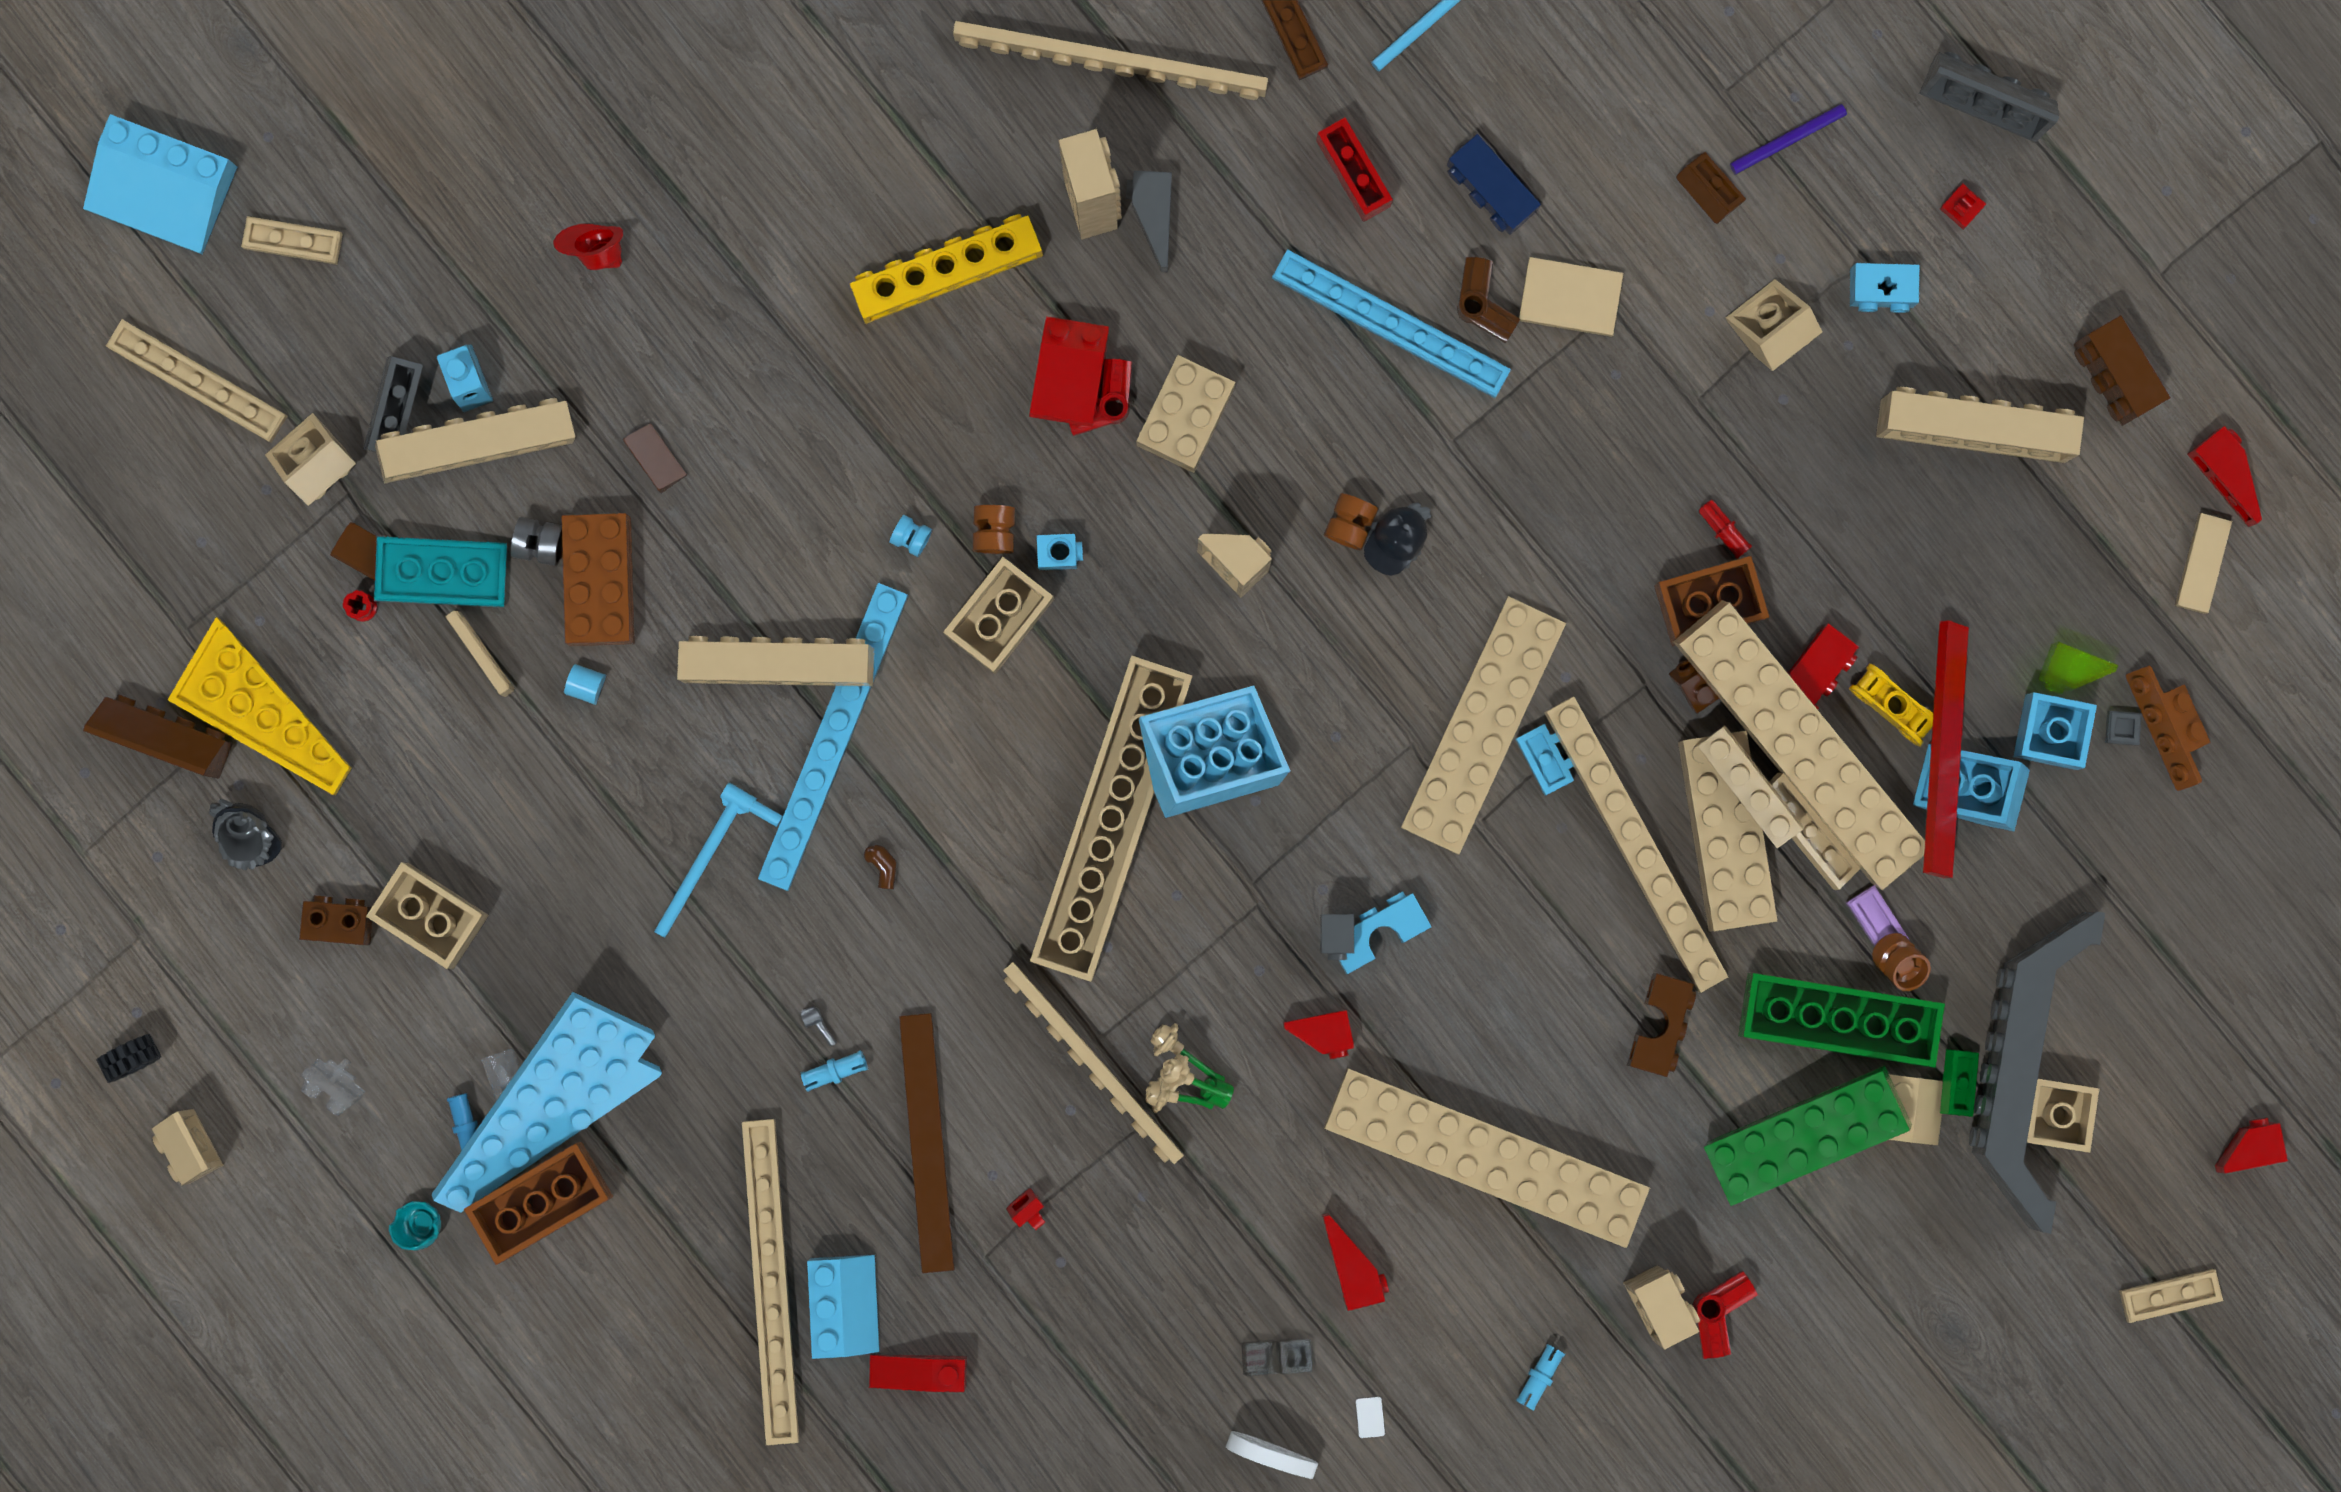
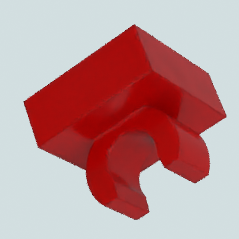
[1940,183,1986,229]
[1006,1188,1045,1230]

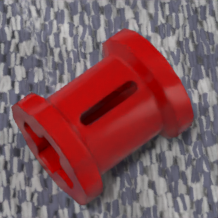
[343,590,378,622]

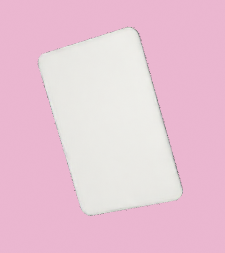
[1356,1397,1385,1438]

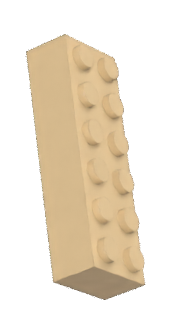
[1058,129,1122,240]
[1876,387,2084,463]
[1678,731,1777,932]

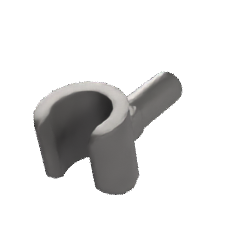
[801,1007,837,1047]

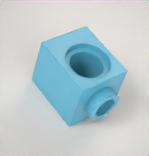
[1037,534,1083,570]

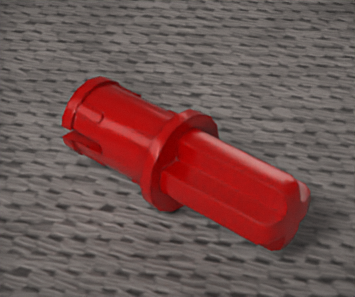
[1699,500,1753,559]

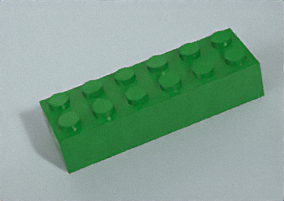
[1738,973,1945,1068]
[1704,1066,1912,1206]

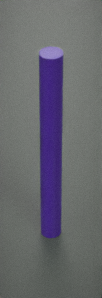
[1730,104,1847,175]

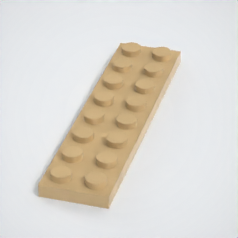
[1401,596,1566,855]

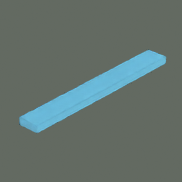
[1272,249,1511,398]

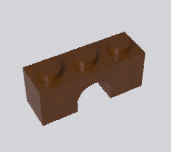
[1626,973,1696,1077]

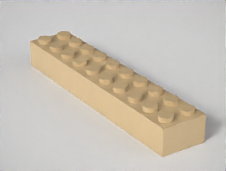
[1673,600,1925,890]
[1030,655,1193,982]
[1323,1068,1650,1248]

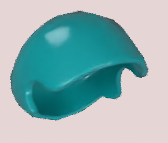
[389,1201,442,1251]

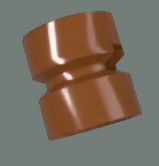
[1324,493,1378,551]
[973,505,1015,554]
[1872,933,1931,991]

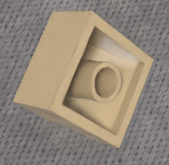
[1726,279,1822,371]
[265,413,356,506]
[1889,1074,1943,1145]
[152,1109,224,1185]

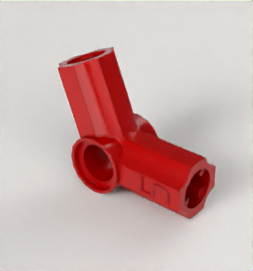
[1069,359,1132,436]
[1693,1271,1758,1359]

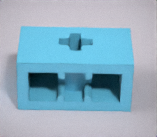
[1850,263,1920,313]

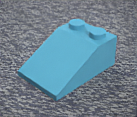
[1913,744,2030,831]

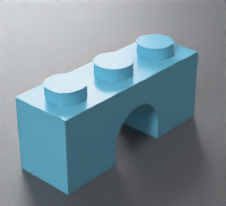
[1339,891,1432,974]

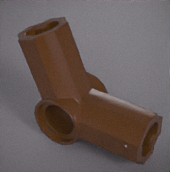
[1457,257,1520,344]

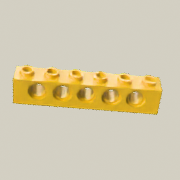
[850,214,1043,324]

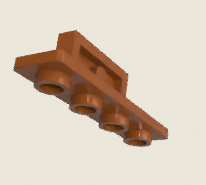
[2126,665,2211,791]

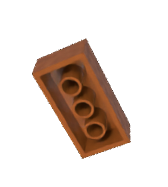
[562,513,635,646]
[464,1142,614,1265]

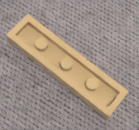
[1698,725,1804,849]
[1769,773,1861,890]

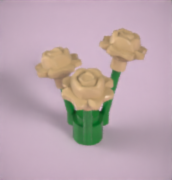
[1145,1023,1234,1113]

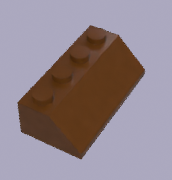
[83,694,233,779]

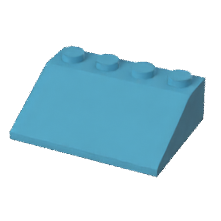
[83,114,237,255]
[1139,686,1290,818]

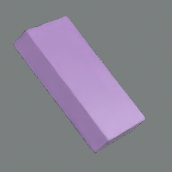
[1846,885,1909,947]

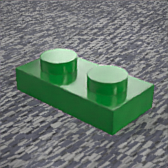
[1940,1049,1979,1117]

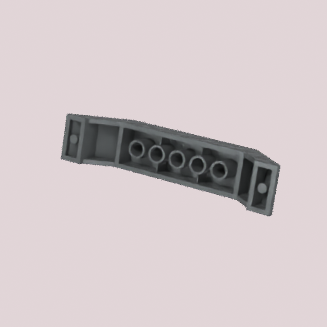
[1969,911,2105,1234]

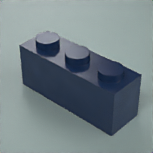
[1447,134,1541,235]

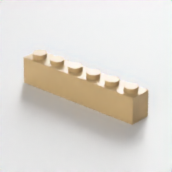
[375,398,575,484]
[677,636,874,686]

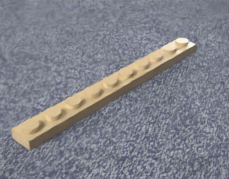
[953,21,1268,100]
[1544,697,1728,993]
[742,1119,799,1445]

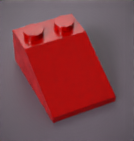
[1029,316,1109,427]

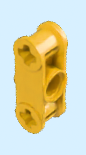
[1849,663,1933,747]

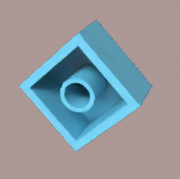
[2013,692,2097,770]

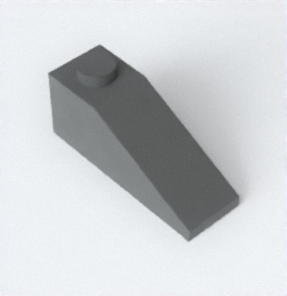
[1126,171,1172,273]

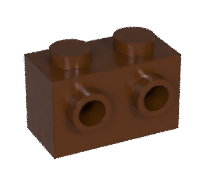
[299,895,372,945]

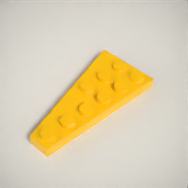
[168,617,352,796]

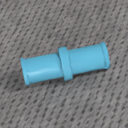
[801,1050,868,1092]
[1516,1344,1565,1411]

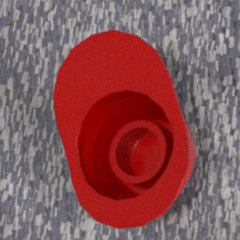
[553,224,623,270]

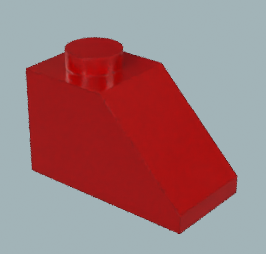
[1283,1010,1354,1059]
[2215,1117,2288,1174]

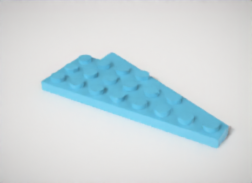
[432,992,662,1213]

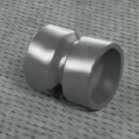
[511,517,563,566]

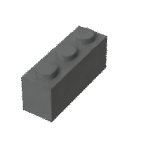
[363,356,423,453]

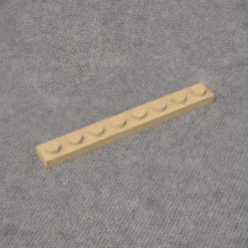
[1003,962,1184,1164]

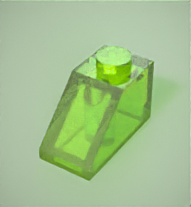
[2038,642,2118,694]

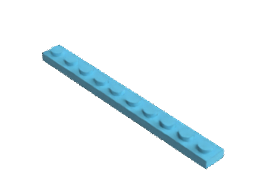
[758,583,908,891]

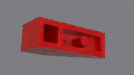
[2187,426,2262,527]
[1322,1213,1389,1311]
[869,1355,967,1392]

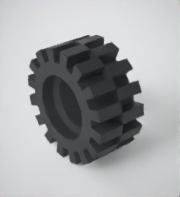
[96,1034,162,1083]

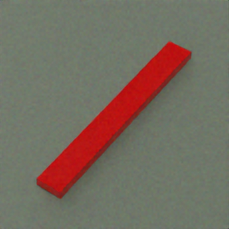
[1923,620,1969,879]

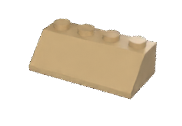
[1197,534,1272,598]

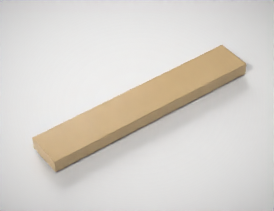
[106,319,288,443]

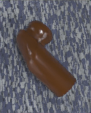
[864,845,896,889]

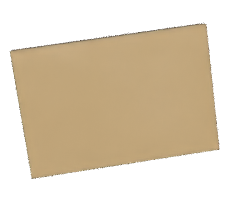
[1519,257,1623,337]

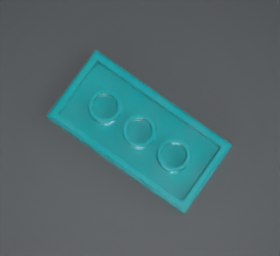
[374,536,507,608]

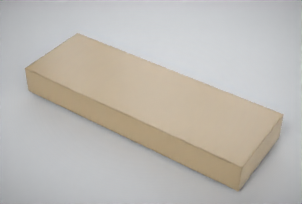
[241,216,343,265]
[2175,513,2232,614]
[445,610,515,697]
[2119,1269,2223,1323]

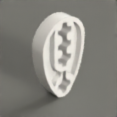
[1226,1431,1318,1479]

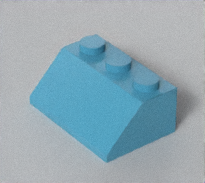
[807,1255,880,1359]

